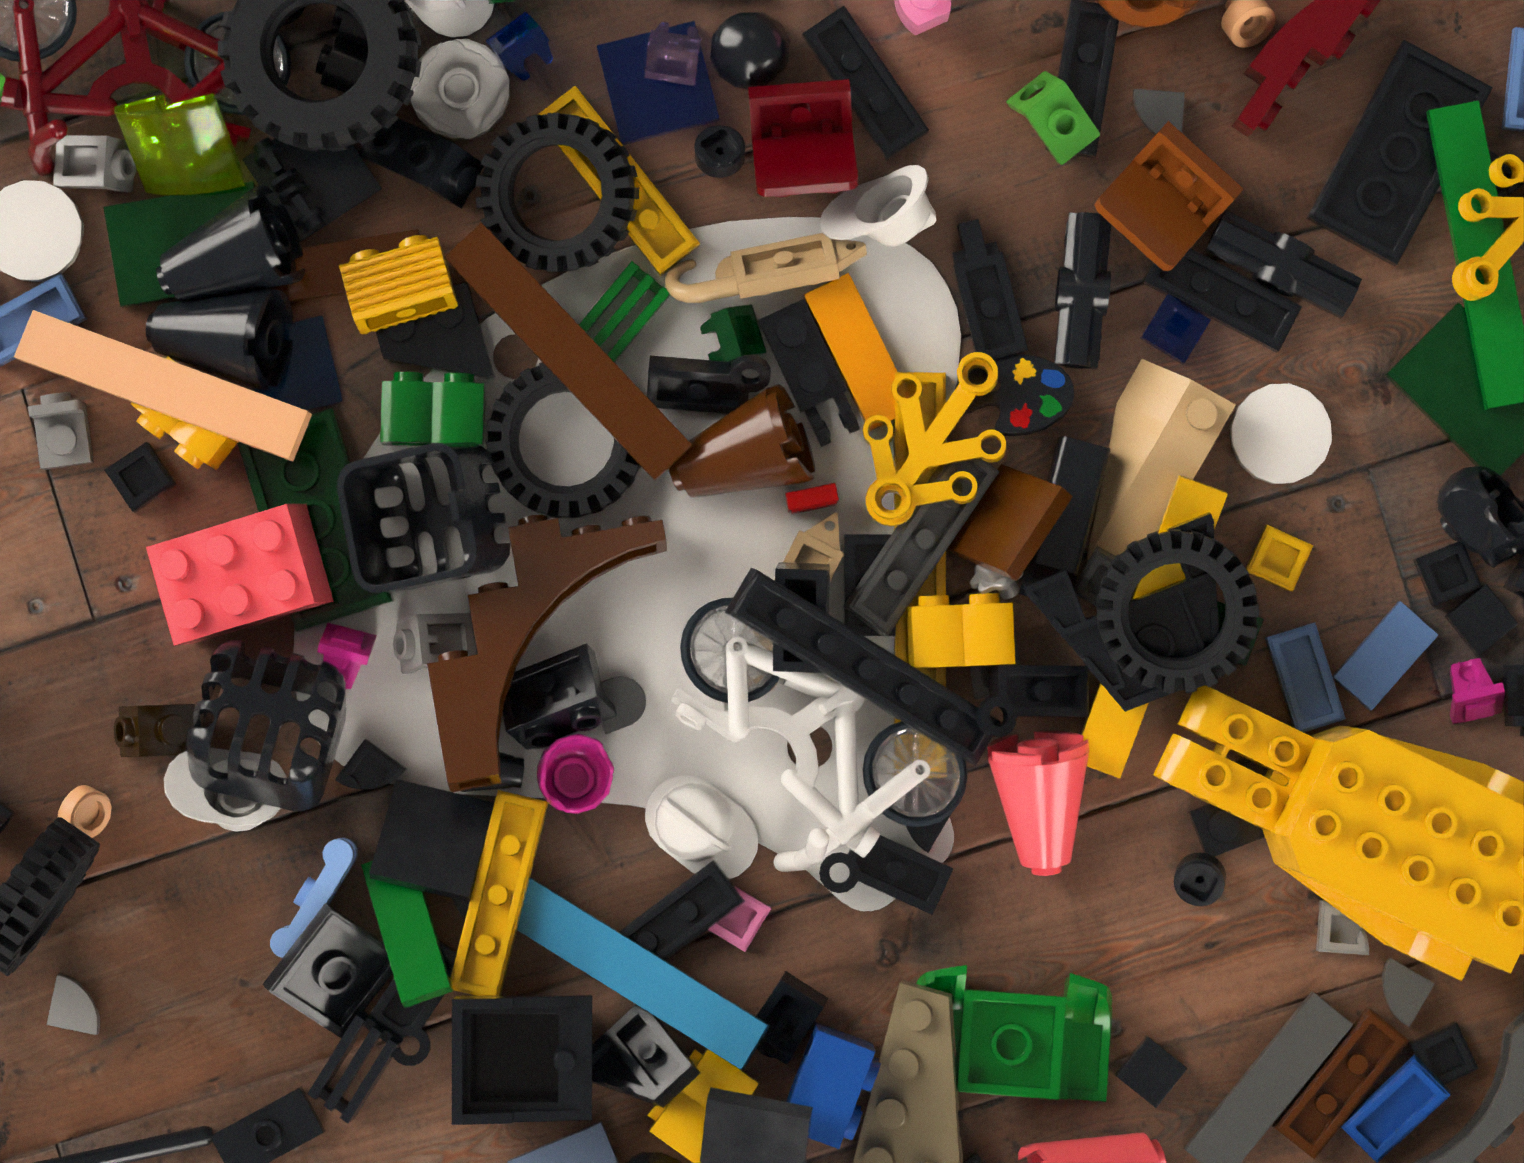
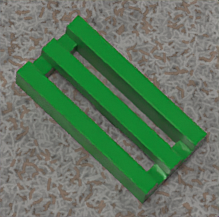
[579,261,670,363]

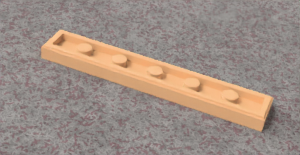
[14,310,312,462]

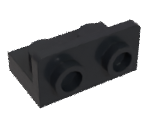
[503,643,617,750]

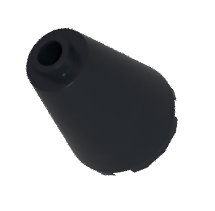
[156,185,305,301]
[146,288,294,390]

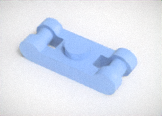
[270,837,358,958]

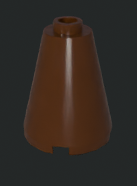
[669,384,815,497]

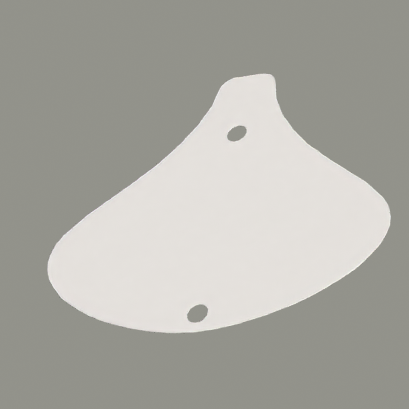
[293,217,961,911]

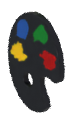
[955,354,1074,436]

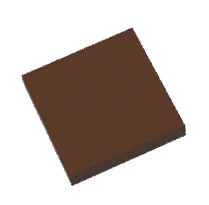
[947,464,1073,581]

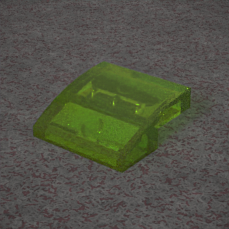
[114,93,244,195]

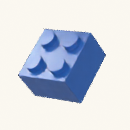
[786,1022,881,1149]

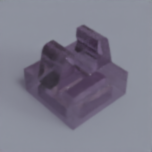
[645,22,701,86]

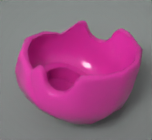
[537,734,614,814]

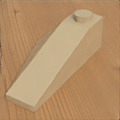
[1086,359,1236,561]

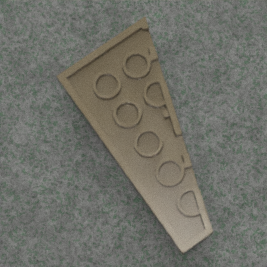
[853,980,963,1163]

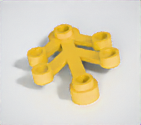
[1452,154,1524,301]
[863,352,1007,526]

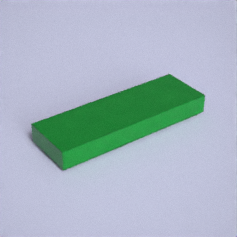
[361,861,453,1008]

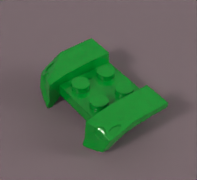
[916,965,1112,1102]

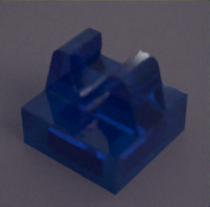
[486,12,553,81]
[1140,294,1211,365]

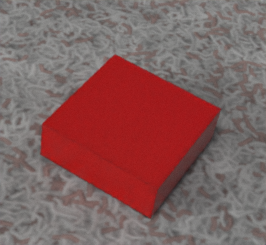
[785,483,839,515]

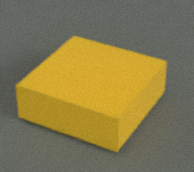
[1246,524,1313,592]

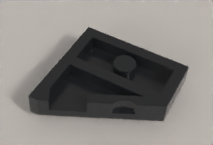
[376,282,495,379]
[592,1004,701,1108]

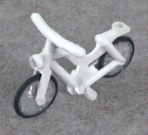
[670,598,967,872]

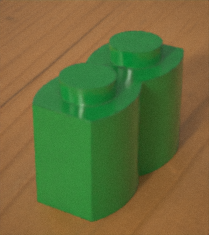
[380,372,485,447]

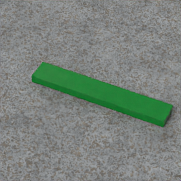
[1426,100,1524,410]

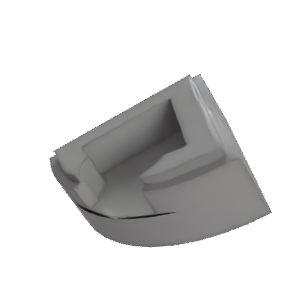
[1316,900,1369,955]
[47,974,100,1035]

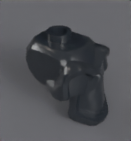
[1437,466,1524,568]

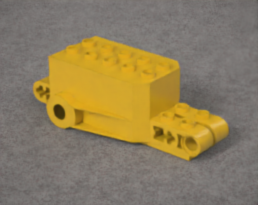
[1153,685,1524,981]

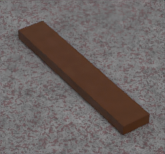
[444,222,692,481]

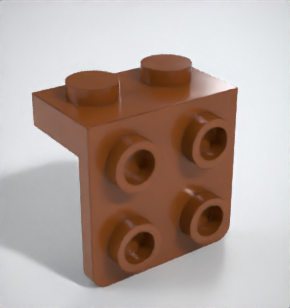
[1095,121,1244,271]

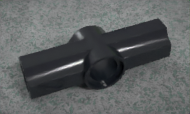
[1205,210,1362,319]
[1054,212,1111,369]

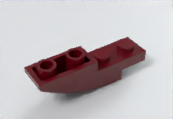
[1232,0,1380,137]

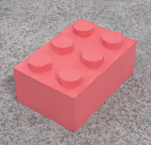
[146,504,334,646]

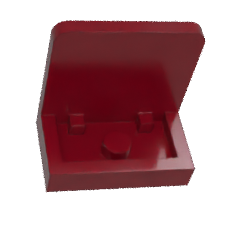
[748,79,859,198]

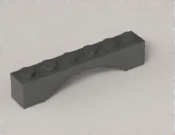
[1412,1010,1524,1163]

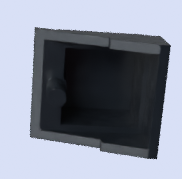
[452,995,593,1125]

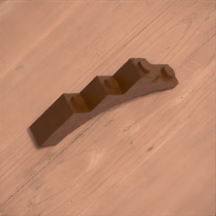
[427,514,667,793]

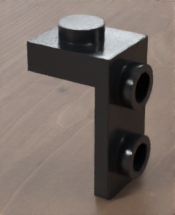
[359,118,484,209]

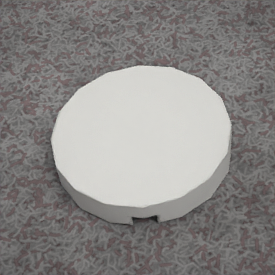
[411,39,510,141]
[0,180,84,282]
[1230,383,1332,484]

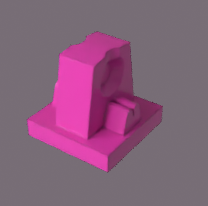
[317,623,377,689]
[1450,658,1505,724]

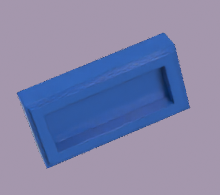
[1341,1054,1451,1163]

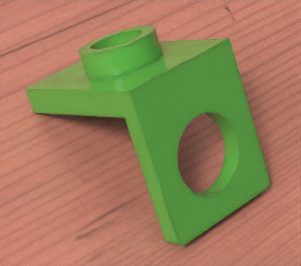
[1006,71,1100,165]

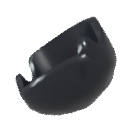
[710,12,790,89]

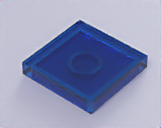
[597,21,720,145]

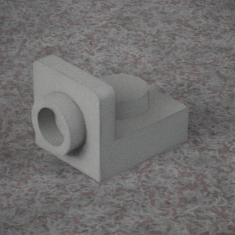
[53,135,137,192]
[28,392,94,470]
[393,613,477,674]

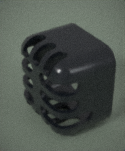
[337,442,510,593]
[186,640,346,811]

